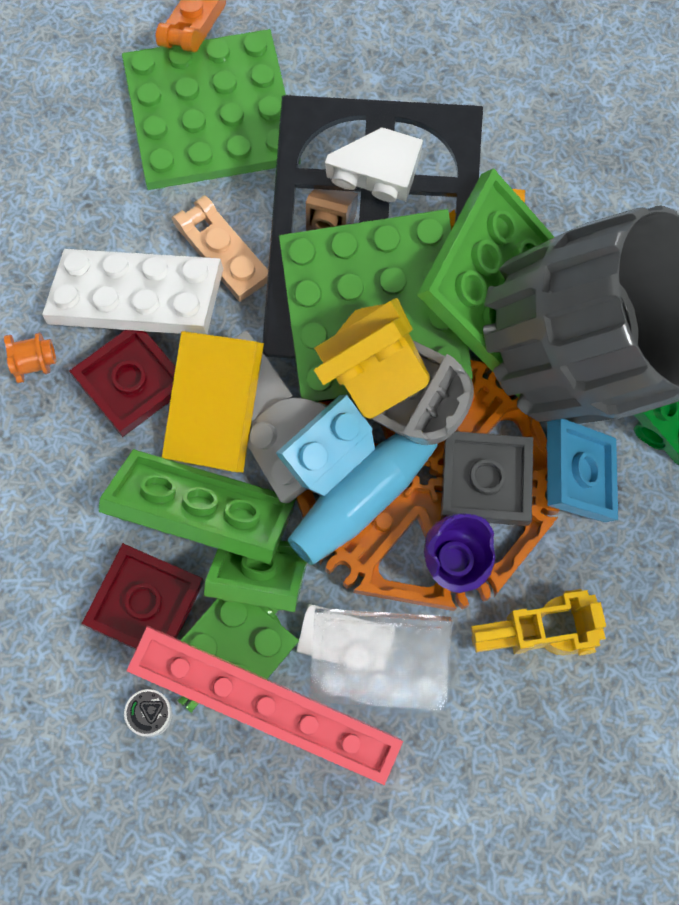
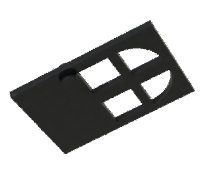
[262,95,483,359]

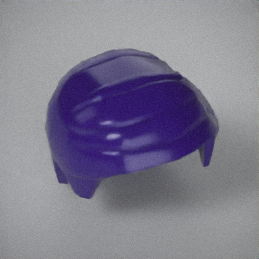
[423,513,495,593]

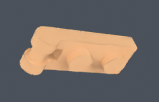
[172,195,268,302]

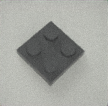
[441,431,533,526]

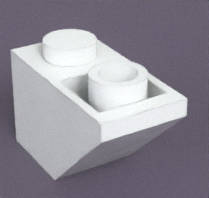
[325,128,423,202]

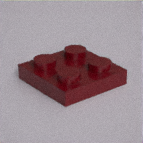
[69,330,176,437]
[81,543,204,650]

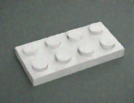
[42,249,223,335]

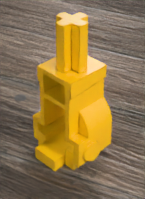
[471,589,607,656]

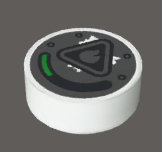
[124,689,172,737]

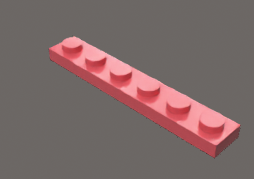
[126,626,403,785]

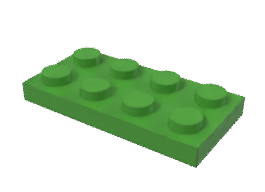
[99,449,296,564]

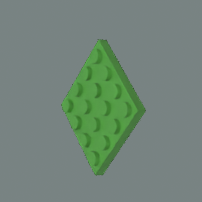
[122,29,301,190]
[417,168,554,398]
[279,209,473,402]

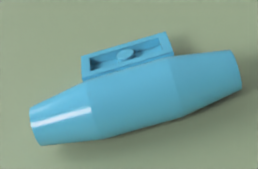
[276,395,438,565]

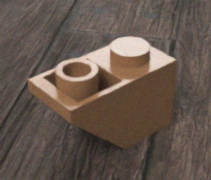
[306,189,358,231]

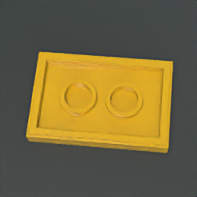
[162,331,264,473]

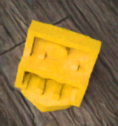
[313,298,430,418]

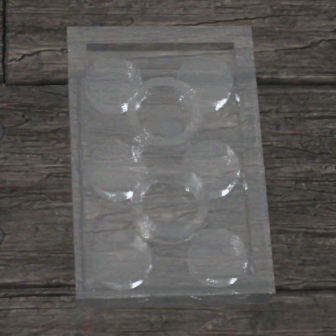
[309,608,453,711]

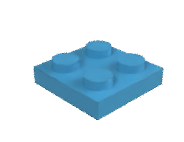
[547,419,618,522]

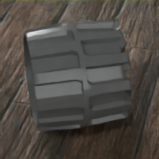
[483,205,679,424]

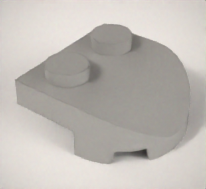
[371,341,474,445]
[248,398,327,503]

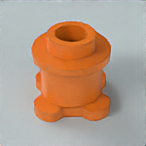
[4,332,56,383]

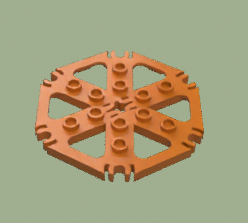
[296,360,560,611]

